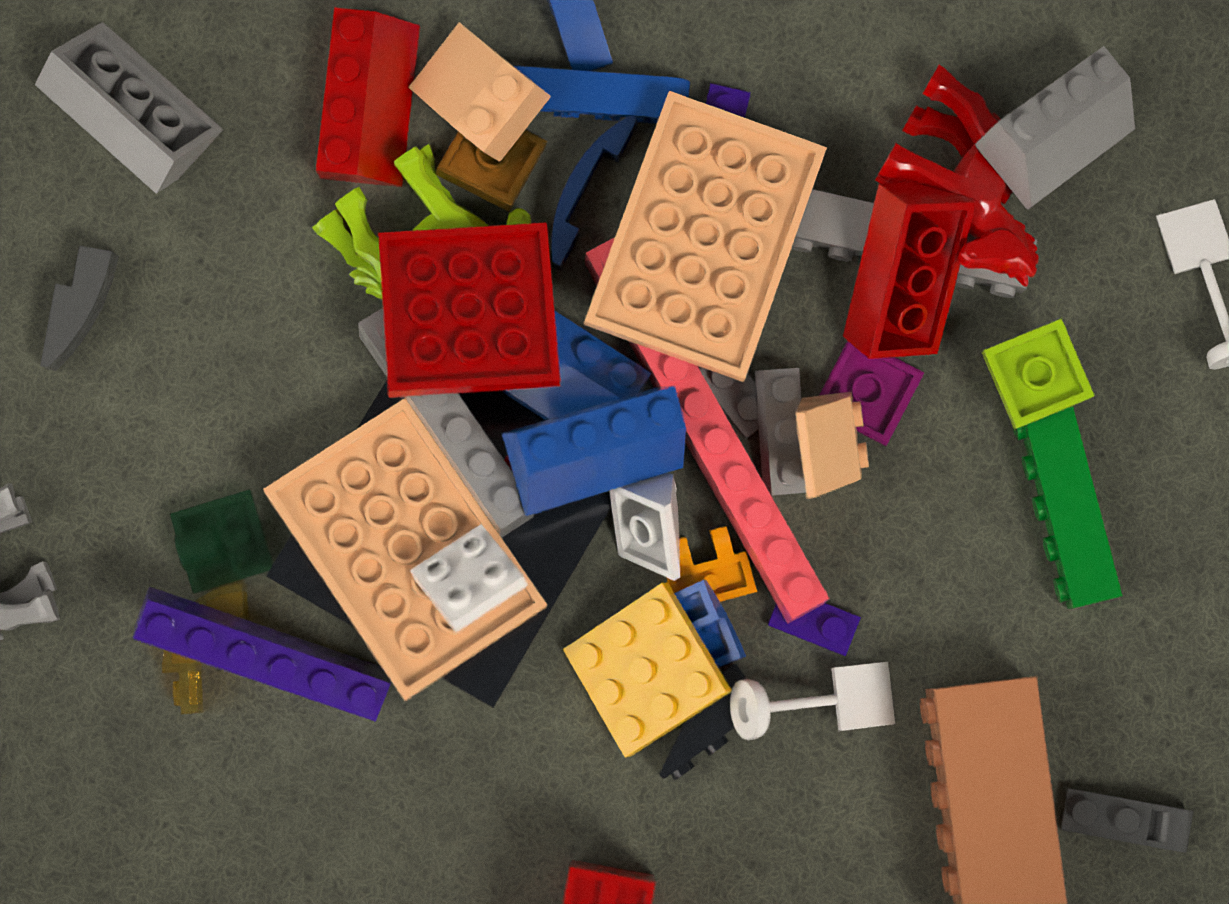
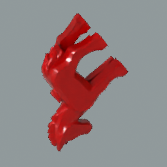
[875,65,1039,287]

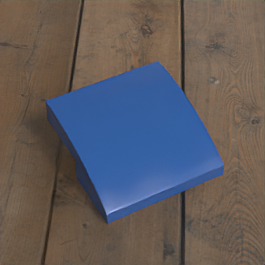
[674,580,746,668]

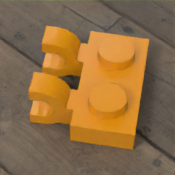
[666,526,757,602]

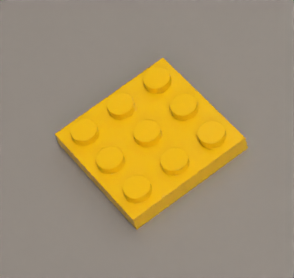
[563,583,732,758]

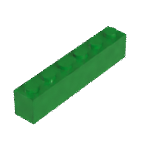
[1012,406,1123,609]

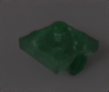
[170,489,273,594]

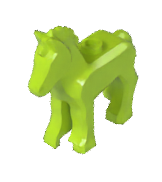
[312,144,531,299]

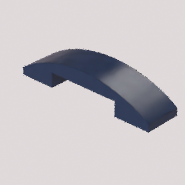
[551,116,637,271]

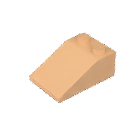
[409,22,551,162]
[796,392,869,498]

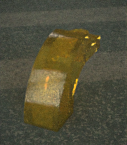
[162,583,249,714]

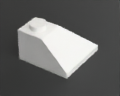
[609,473,680,581]

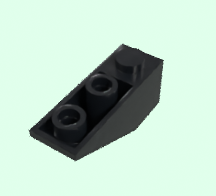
[659,663,747,781]

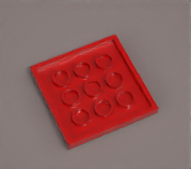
[378,223,560,398]

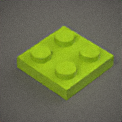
[982,318,1095,430]

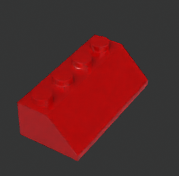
[316,7,420,187]
[843,182,976,359]

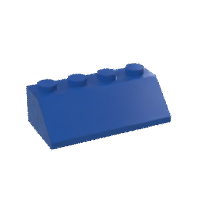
[500,310,651,420]
[502,386,686,516]

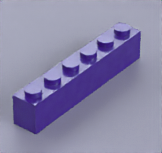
[133,586,391,722]

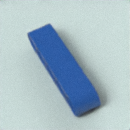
[514,66,690,124]

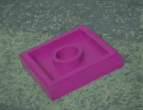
[819,341,924,447]

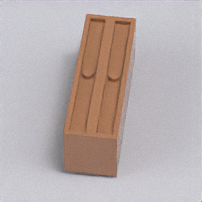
[919,677,1067,904]

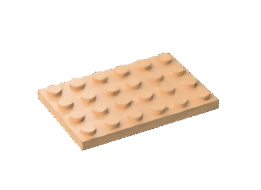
[584,91,827,382]
[263,398,547,702]

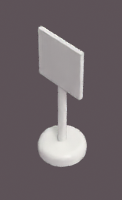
[1156,199,1229,369]
[730,662,895,740]

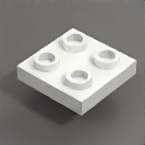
[410,524,528,633]

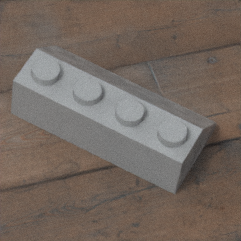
[35,22,223,194]
[975,46,1135,210]

